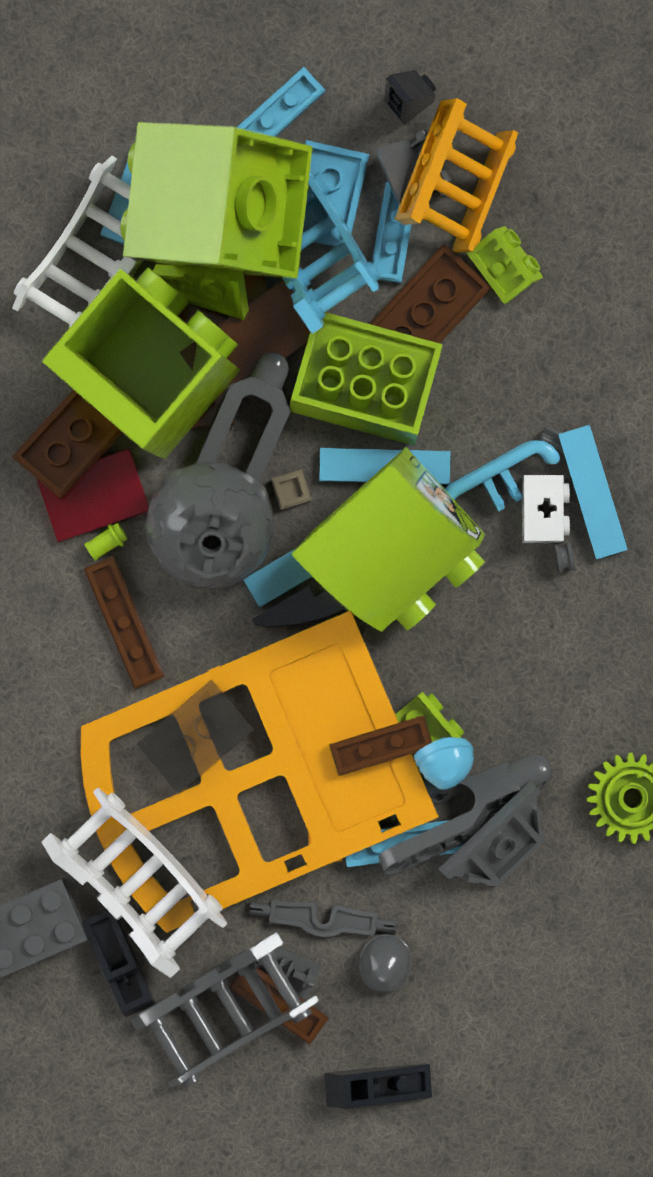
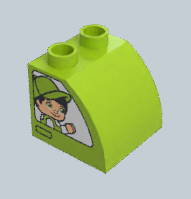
[292,447,485,632]

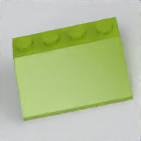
[290,312,443,446]

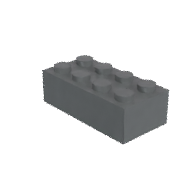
[0,878,89,978]

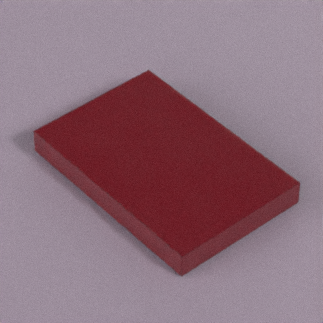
[37,449,149,543]

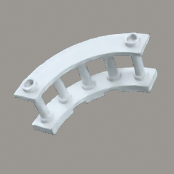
[12,156,144,328]
[42,787,228,978]

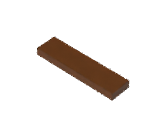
[84,556,165,689]

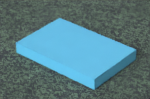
[303,140,369,247]

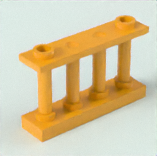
[394,98,518,253]

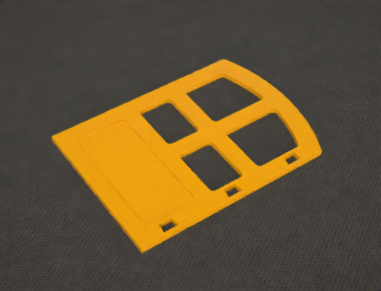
[81,611,439,933]

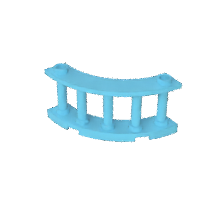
[282,173,381,334]

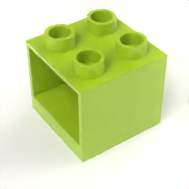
[120,122,313,279]
[42,268,241,460]

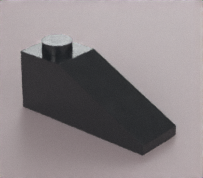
[384,70,436,125]
[324,1064,432,1109]

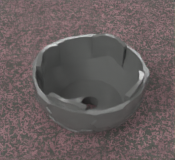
[145,462,275,589]

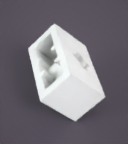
[522,475,570,543]

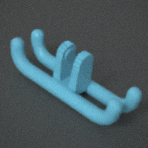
[444,440,560,512]

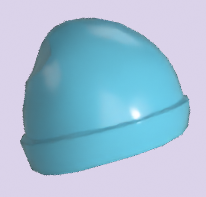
[413,737,474,790]

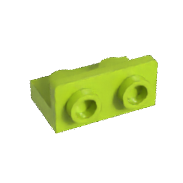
[466,226,543,304]
[395,692,465,742]

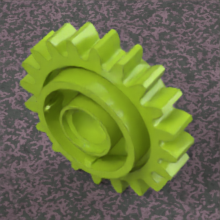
[586,753,653,844]

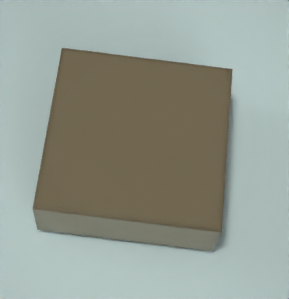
[271,469,312,510]

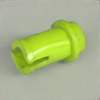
[84,523,128,561]

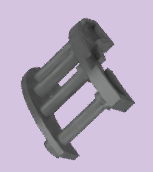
[130,932,319,1088]

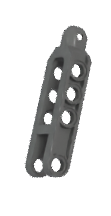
[193,352,290,549]

